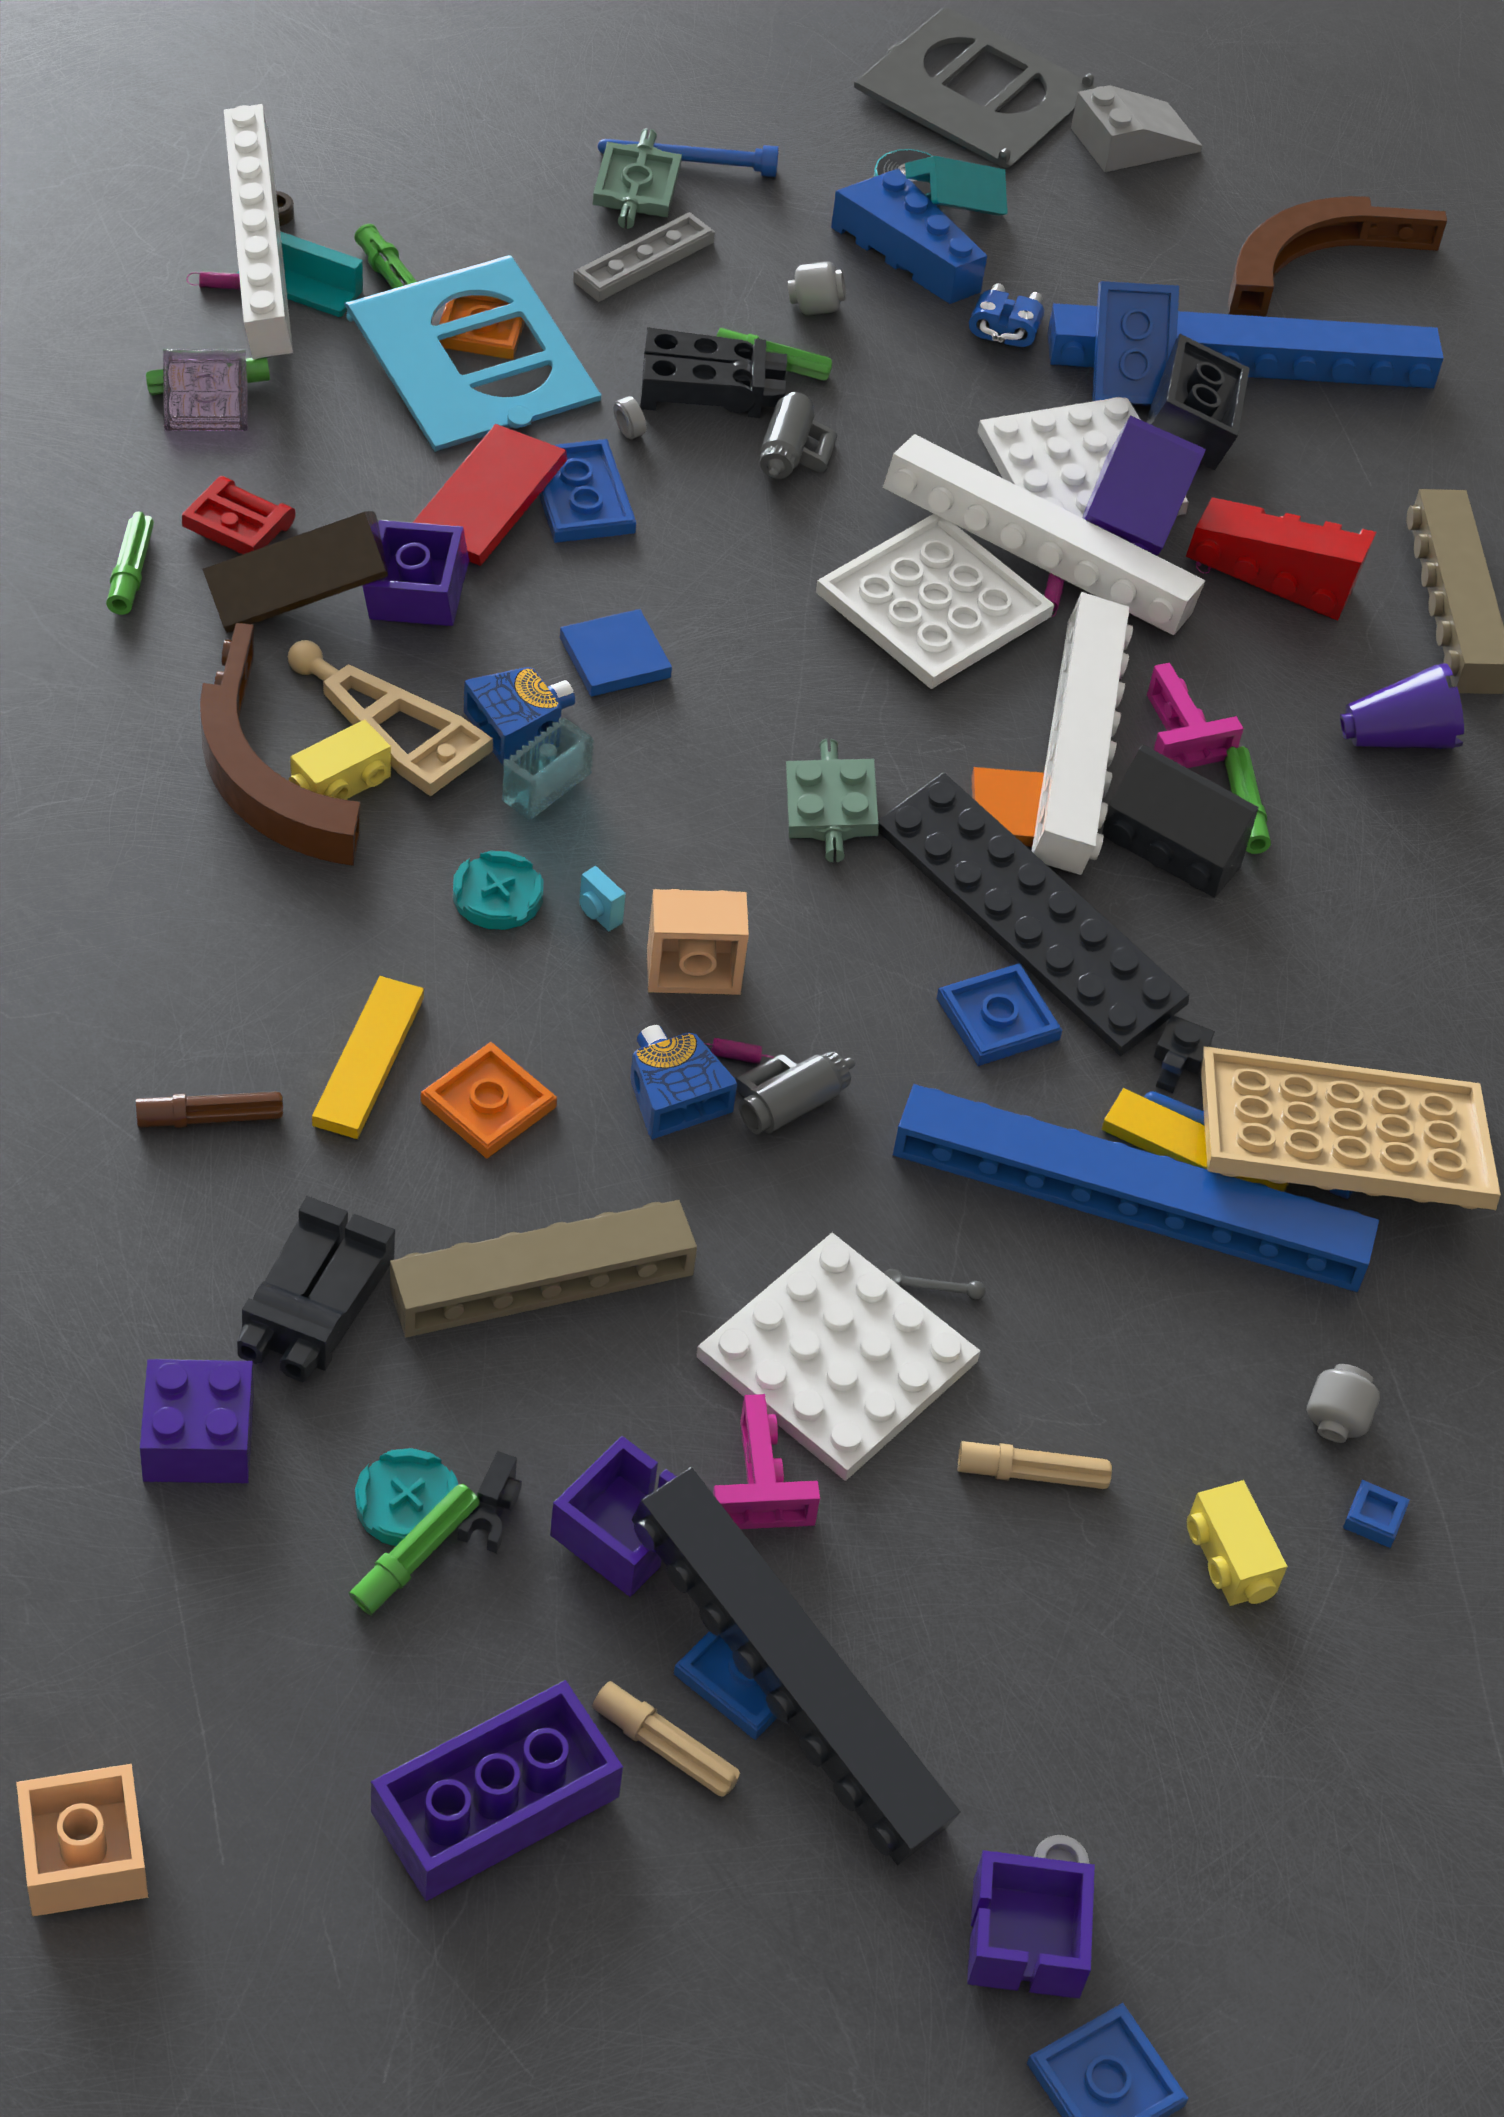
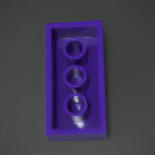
[371,1680,623,1901]

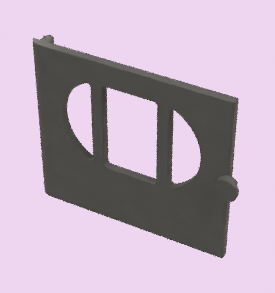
[854,6,1098,168]

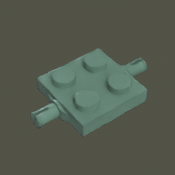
[593,128,682,229]
[786,739,878,862]

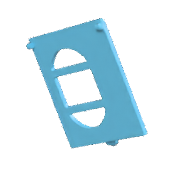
[344,255,601,452]

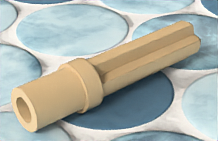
[958,1441,1112,1489]
[592,1681,740,1797]

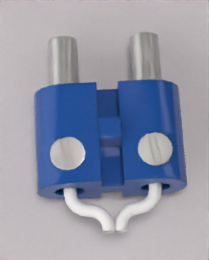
[969,284,1045,347]

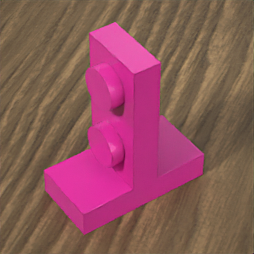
[1147,663,1244,768]
[713,1394,820,1529]

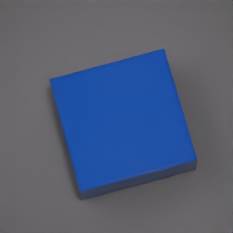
[1343,1480,1410,1548]

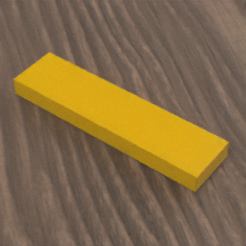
[312,976,424,1139]
[1101,1088,1289,1192]

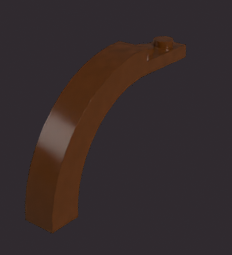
[1228,196,1447,317]
[200,623,360,866]

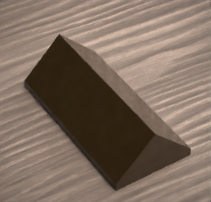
[202,511,388,633]

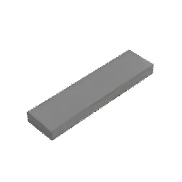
[573,212,715,302]

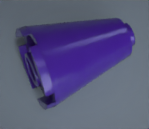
[1340,663,1464,749]

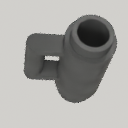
[760,392,837,479]
[735,1052,855,1134]

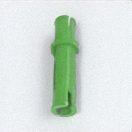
[354,223,417,289]

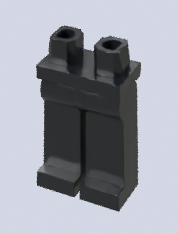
[640,327,787,418]
[237,1196,395,1382]

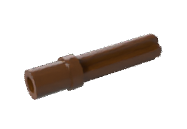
[136,1091,283,1128]

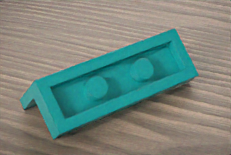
[905,156,1008,216]
[236,231,363,317]

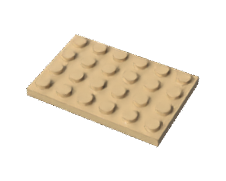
[1200,1047,1501,1210]

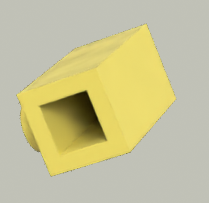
[288,719,391,800]
[1187,1480,1288,1606]

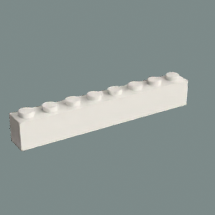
[224,104,293,359]
[883,434,1206,635]
[1032,592,1133,875]

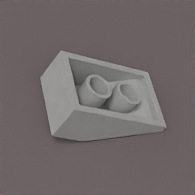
[1071,85,1202,172]

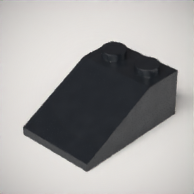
[1147,334,1250,470]

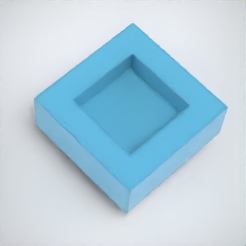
[579,866,626,931]

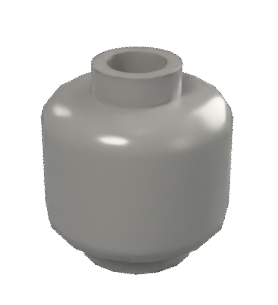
[788,261,846,316]
[1307,1364,1380,1443]

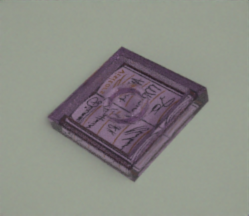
[163,349,248,431]

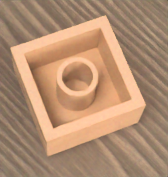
[647,889,749,995]
[16,1764,148,1917]

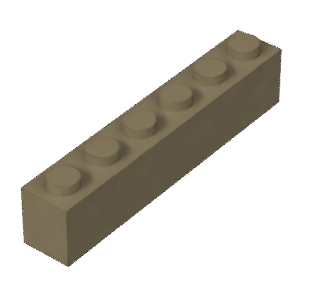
[1406,489,1504,694]
[390,1200,697,1338]

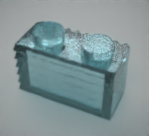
[502,718,595,820]

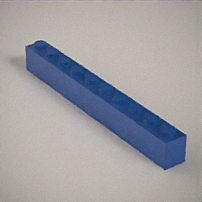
[1047,303,1444,388]
[893,1084,1379,1292]

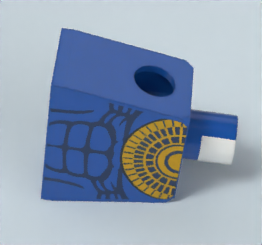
[464,667,575,766]
[630,1025,737,1140]

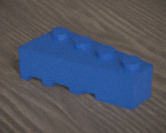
[831,169,987,304]

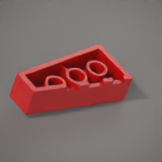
[1186,497,1377,621]

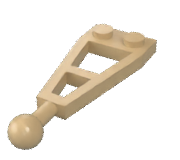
[288,640,493,796]

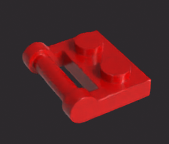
[182,476,296,554]

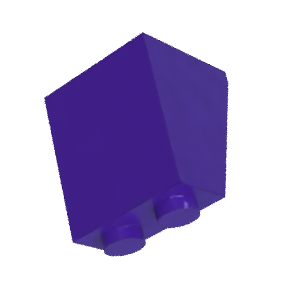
[1082,415,1206,556]

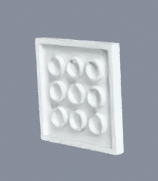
[978,397,1189,518]
[816,514,1054,689]
[696,1233,980,1481]

